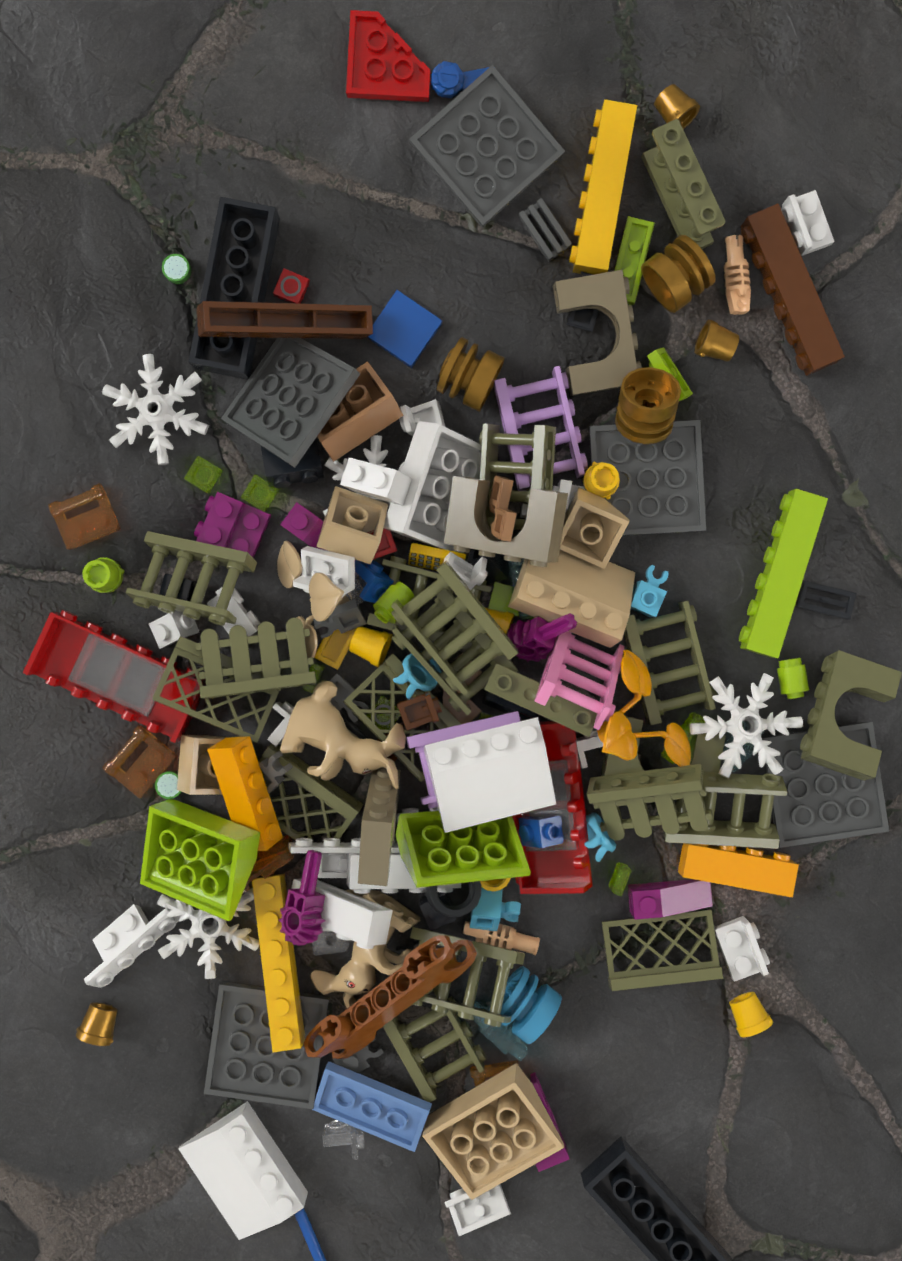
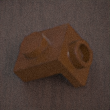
[397,692,442,731]

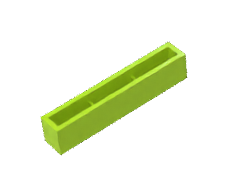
[739,489,828,658]

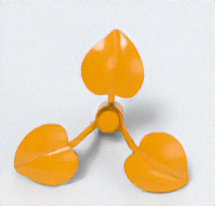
[597,650,691,767]

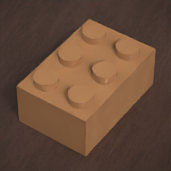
[317,362,403,462]

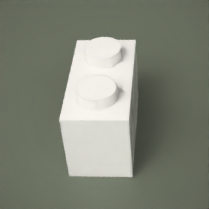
[340,458,412,506]

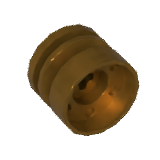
[641,235,715,313]
[437,337,505,412]
[615,367,681,444]

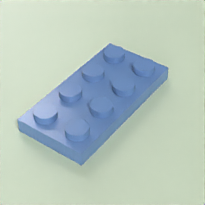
[312,1061,432,1152]

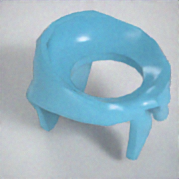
[393,651,441,699]
[584,812,616,862]

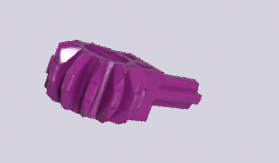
[506,613,577,662]
[278,850,326,946]

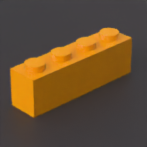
[207,736,283,851]
[678,843,799,898]

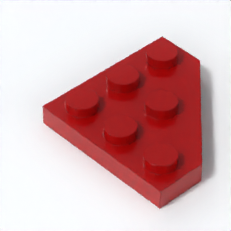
[346,10,431,102]

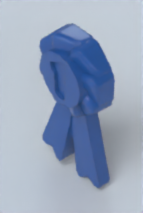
[431,61,489,98]

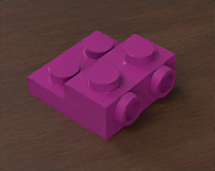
[194,492,272,558]

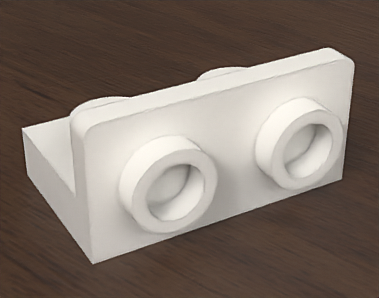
[781,190,834,256]
[714,916,770,982]

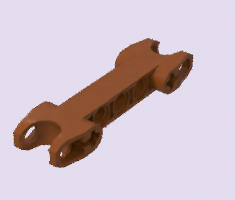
[303,935,477,1059]

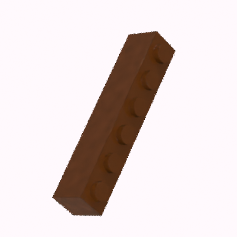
[741,204,845,376]
[197,301,373,339]

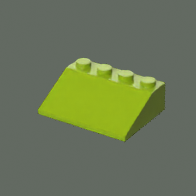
[140,799,260,921]
[396,810,531,888]

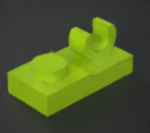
[647,347,693,401]

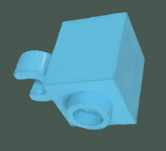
[631,565,668,617]
[470,888,521,931]

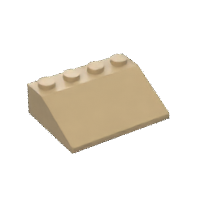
[508,550,635,648]
[423,1063,564,1200]

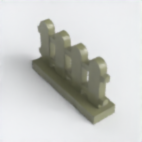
[195,618,317,699]
[587,764,713,840]

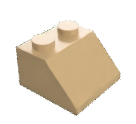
[317,486,389,564]
[560,487,630,569]
[177,735,228,795]

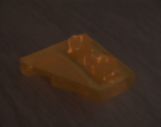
[243,835,294,893]

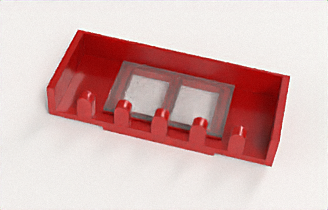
[23,610,206,743]
[512,721,593,894]

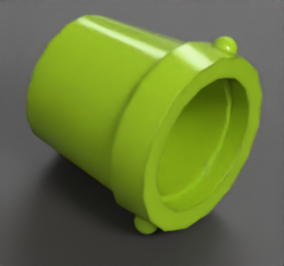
[83,558,124,593]

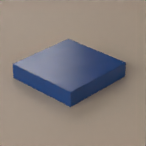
[367,290,442,368]

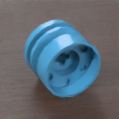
[489,966,562,1044]

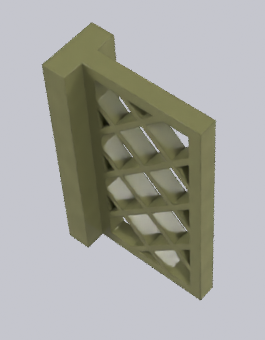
[152,636,281,743]
[343,654,461,782]
[259,744,364,842]
[602,909,723,991]

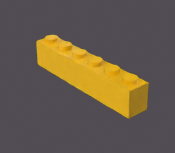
[569,99,637,275]
[252,874,305,1053]

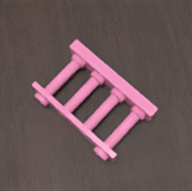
[534,631,625,730]

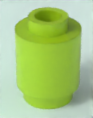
[373,582,414,624]
[777,658,809,699]

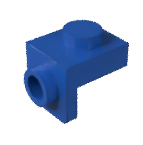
[355,560,394,603]
[518,815,564,848]

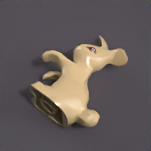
[280,681,406,789]
[311,889,421,1009]

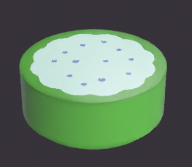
[162,254,191,284]
[155,771,182,799]

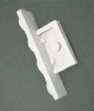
[288,838,400,878]
[84,904,181,988]

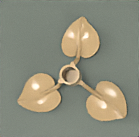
[277,541,353,658]

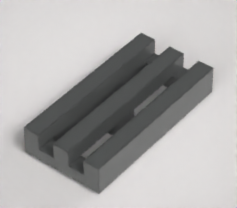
[518,198,572,262]

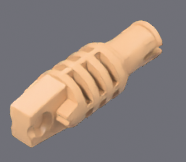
[723,235,751,315]
[463,921,540,955]

